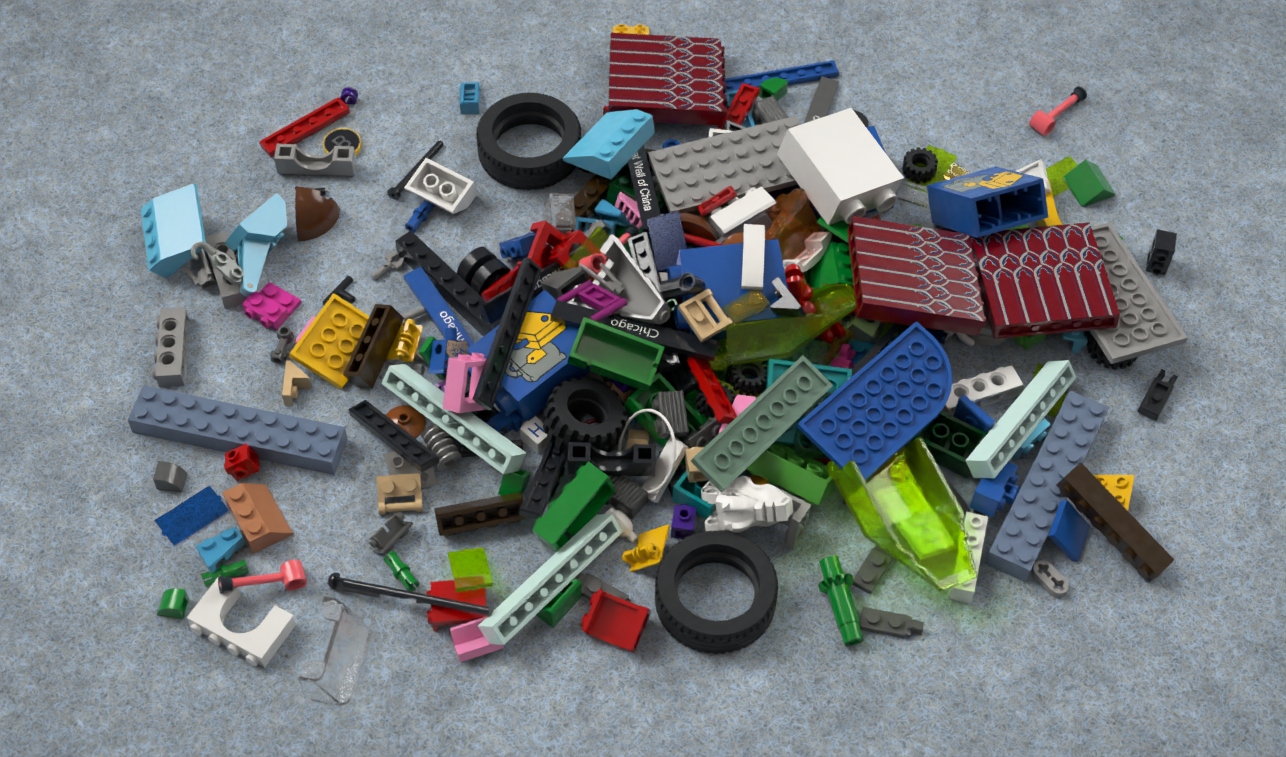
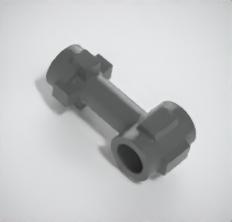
[270,326,294,364]

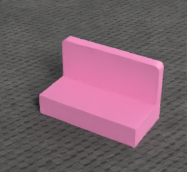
[450,616,504,662]

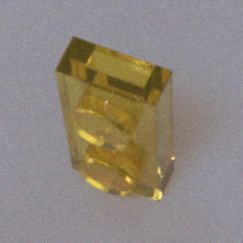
[722,289,770,327]

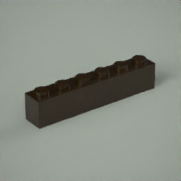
[1056,462,1174,582]

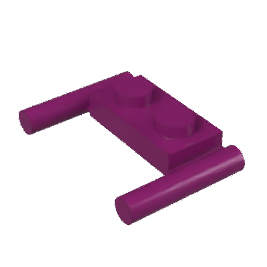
[556,280,627,322]

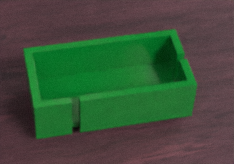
[567,317,664,392]
[532,461,616,553]

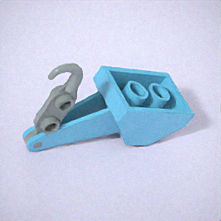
[190,193,287,297]

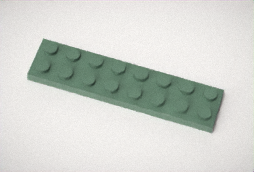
[691,355,833,492]

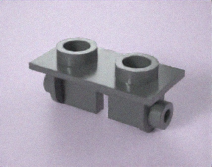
[682,417,722,448]
[369,512,414,554]

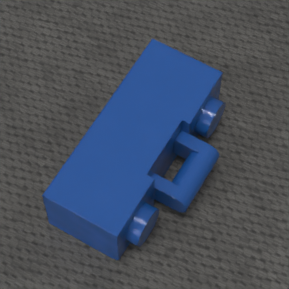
[969,462,1020,517]

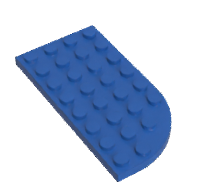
[797,321,952,487]

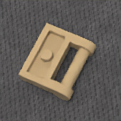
[678,289,734,343]
[376,473,423,515]

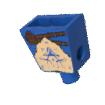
[429,328,470,374]

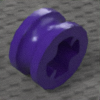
[340,87,358,105]

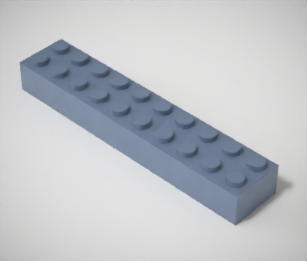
[128,385,348,475]
[985,390,1109,583]

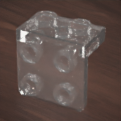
[542,193,576,247]

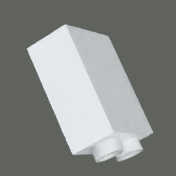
[777,108,904,225]

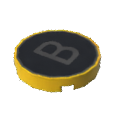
[323,128,361,156]

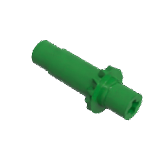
[818,555,864,646]

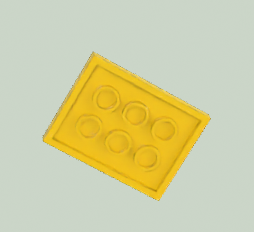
[288,293,369,390]

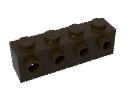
[554,174,616,235]
[343,304,404,389]
[434,492,526,536]

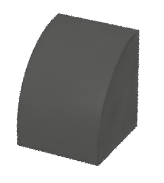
[153,461,187,492]

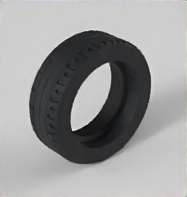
[476,93,581,190]
[655,531,778,654]

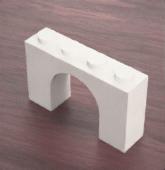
[187,575,296,668]

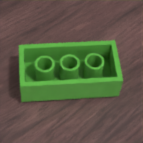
[747,443,841,505]

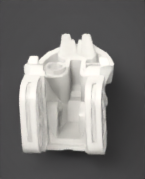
[701,476,793,533]

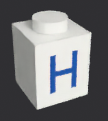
[520,416,550,454]

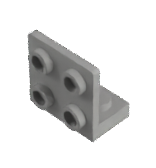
[384,443,436,488]
[780,490,811,549]

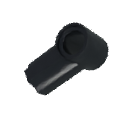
[660,273,706,300]

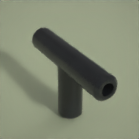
[323,276,356,305]

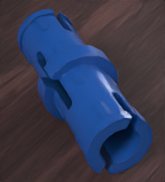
[405,199,435,233]

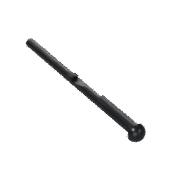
[328,572,492,616]

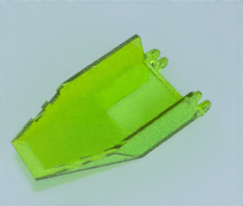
[707,284,856,370]
[827,437,978,592]

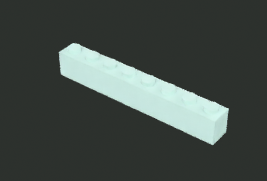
[965,360,1076,478]
[382,364,527,474]
[478,514,623,645]

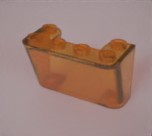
[765,188,821,261]

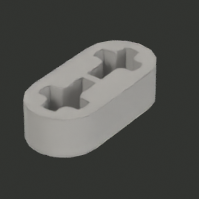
[1032,560,1069,598]

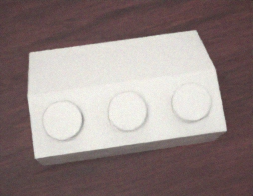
[404,158,478,214]
[708,186,776,238]

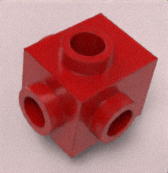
[224,443,259,481]

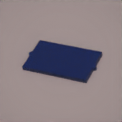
[646,211,687,272]
[154,486,229,546]

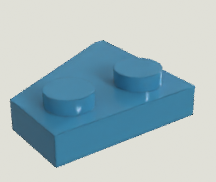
[196,527,246,573]

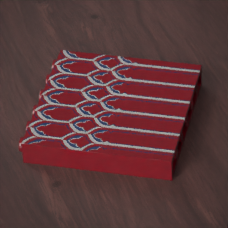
[608,33,727,126]
[847,216,986,336]
[970,222,1120,339]

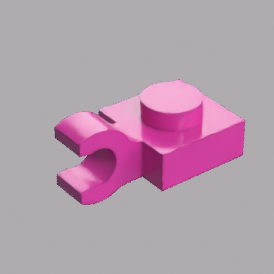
[830,344,856,369]

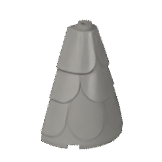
[567,234,670,324]

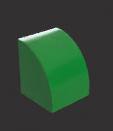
[759,78,788,101]
[498,469,531,496]
[157,588,189,619]

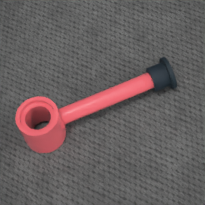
[1029,86,1087,136]
[579,224,640,277]
[218,560,307,594]

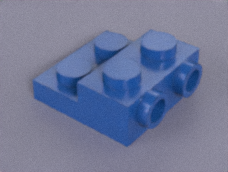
[499,232,547,260]

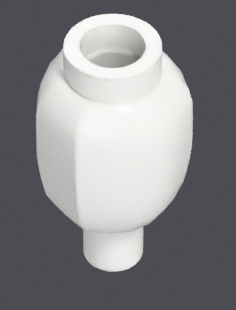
[605,508,638,543]

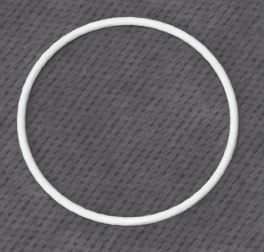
[618,409,676,494]

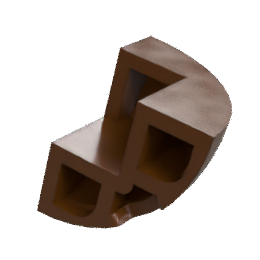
[295,187,340,241]
[663,213,718,241]

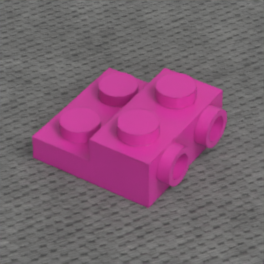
[242,282,302,330]

